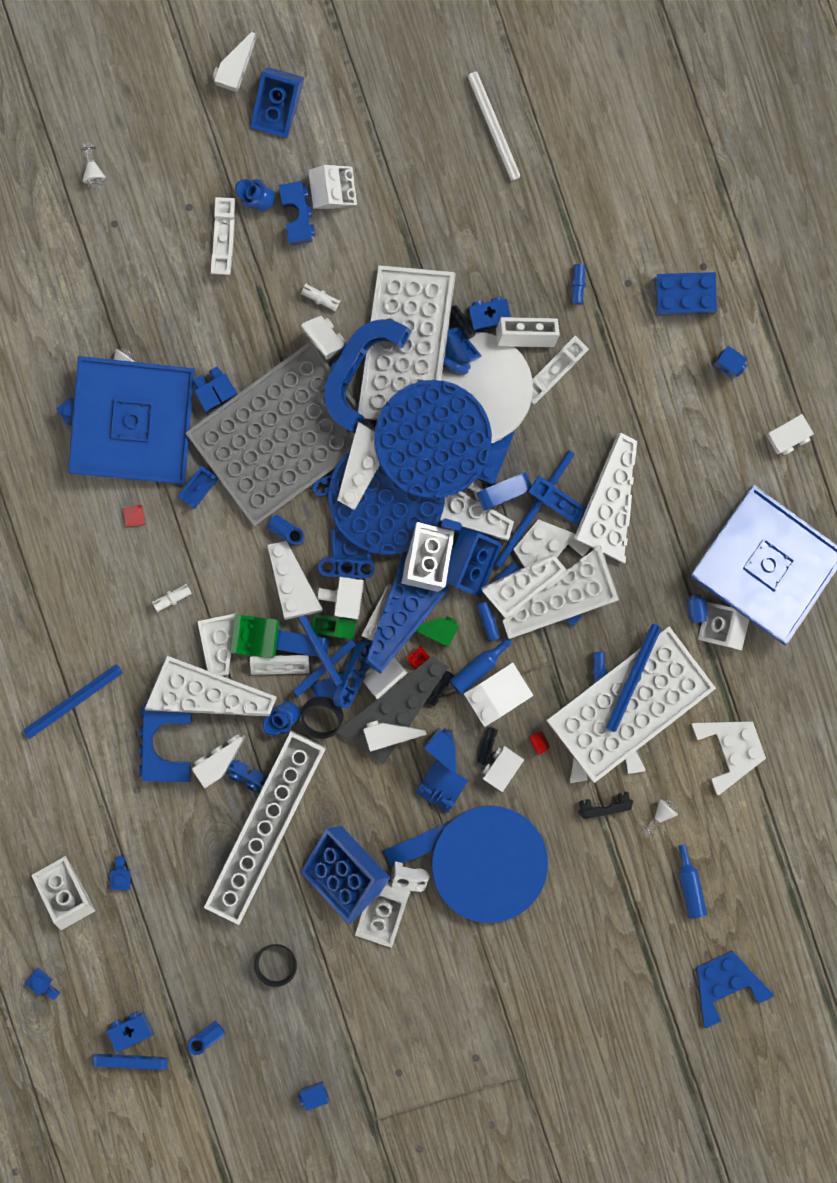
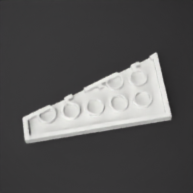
[574,433,637,563]
[503,545,619,639]
[145,656,277,716]

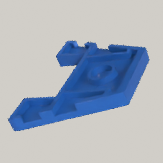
[697,950,774,1028]

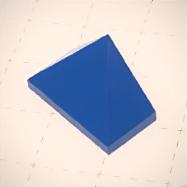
[446,327,482,362]

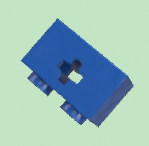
[469,297,511,331]
[713,345,747,379]
[107,1011,154,1053]

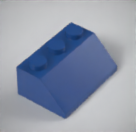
[446,527,502,597]
[424,728,457,774]

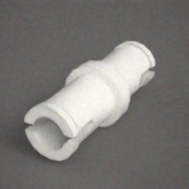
[300,283,340,312]
[152,584,192,612]

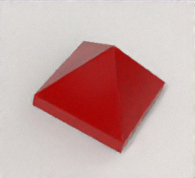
[406,646,430,669]

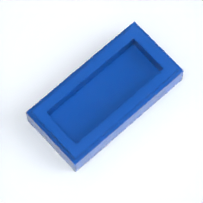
[441,518,462,536]

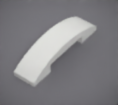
[211,197,235,275]
[532,335,589,404]

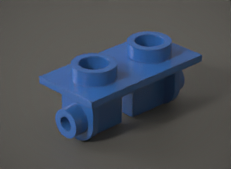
[226,759,267,792]

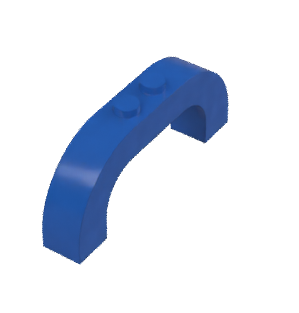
[325,319,412,434]

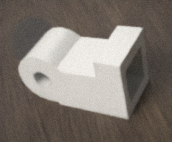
[391,862,430,892]

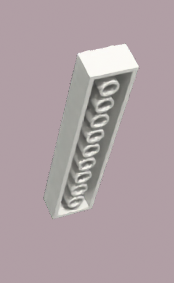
[204,731,326,925]

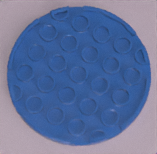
[374,380,492,498]
[328,450,445,555]
[431,805,548,923]

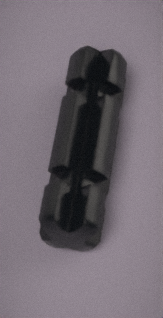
[450,305,475,339]
[427,671,454,706]
[477,727,498,765]

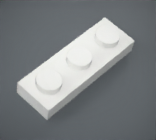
[250,655,309,675]

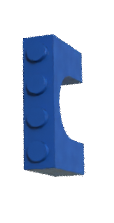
[139,702,192,782]

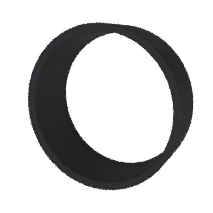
[301,696,344,739]
[254,944,297,987]

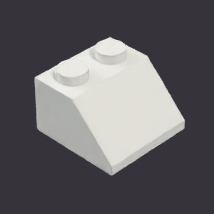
[698,602,749,650]

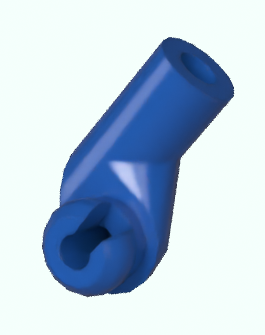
[443,357,471,375]

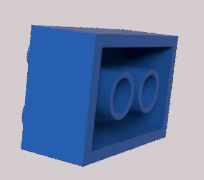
[655,272,717,316]

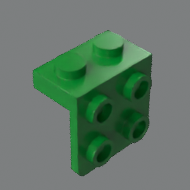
[230,614,279,658]

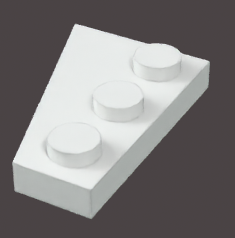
[198,613,236,676]

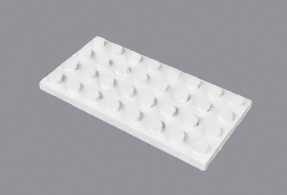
[358,265,456,421]
[546,626,716,783]

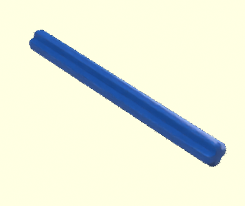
[606,624,661,732]
[23,664,123,739]

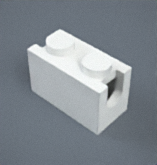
[766,414,814,455]
[482,746,524,792]

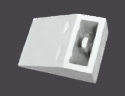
[192,734,246,789]

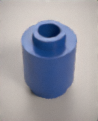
[686,594,708,623]

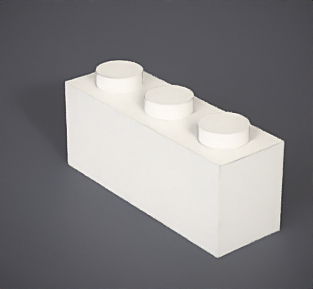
[496,317,560,347]

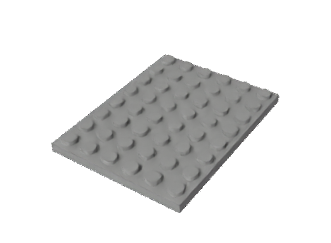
[186,341,375,527]

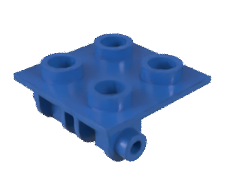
[415,760,469,813]

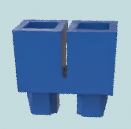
[193,367,238,413]

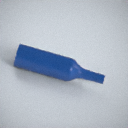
[449,638,512,695]
[678,844,708,919]

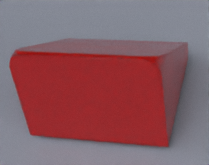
[529,731,550,755]

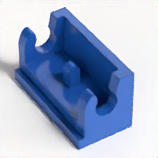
[178,465,219,509]

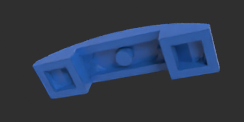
[528,475,587,526]
[384,820,451,868]

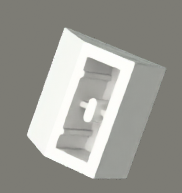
[308,165,357,209]

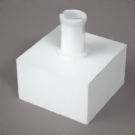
[318,577,364,619]

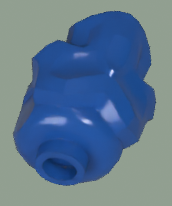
[235,179,275,211]
[262,701,300,736]

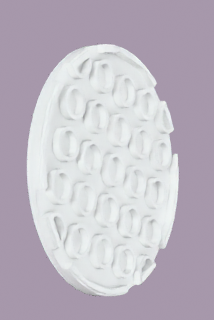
[441,332,533,443]

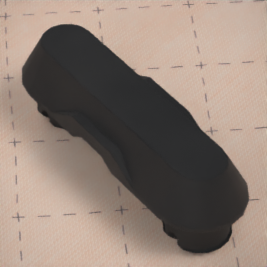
[578,791,633,819]

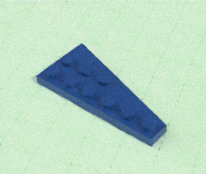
[365,552,450,674]

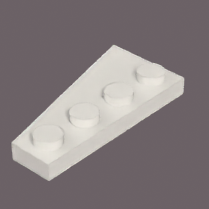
[338,422,380,510]
[440,491,514,541]
[268,541,323,620]
[481,554,566,618]

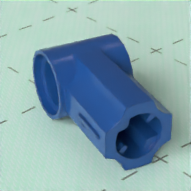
[267,514,305,546]
[188,1021,226,1055]

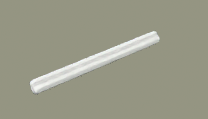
[468,72,520,181]

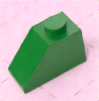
[311,614,356,639]
[416,616,459,647]

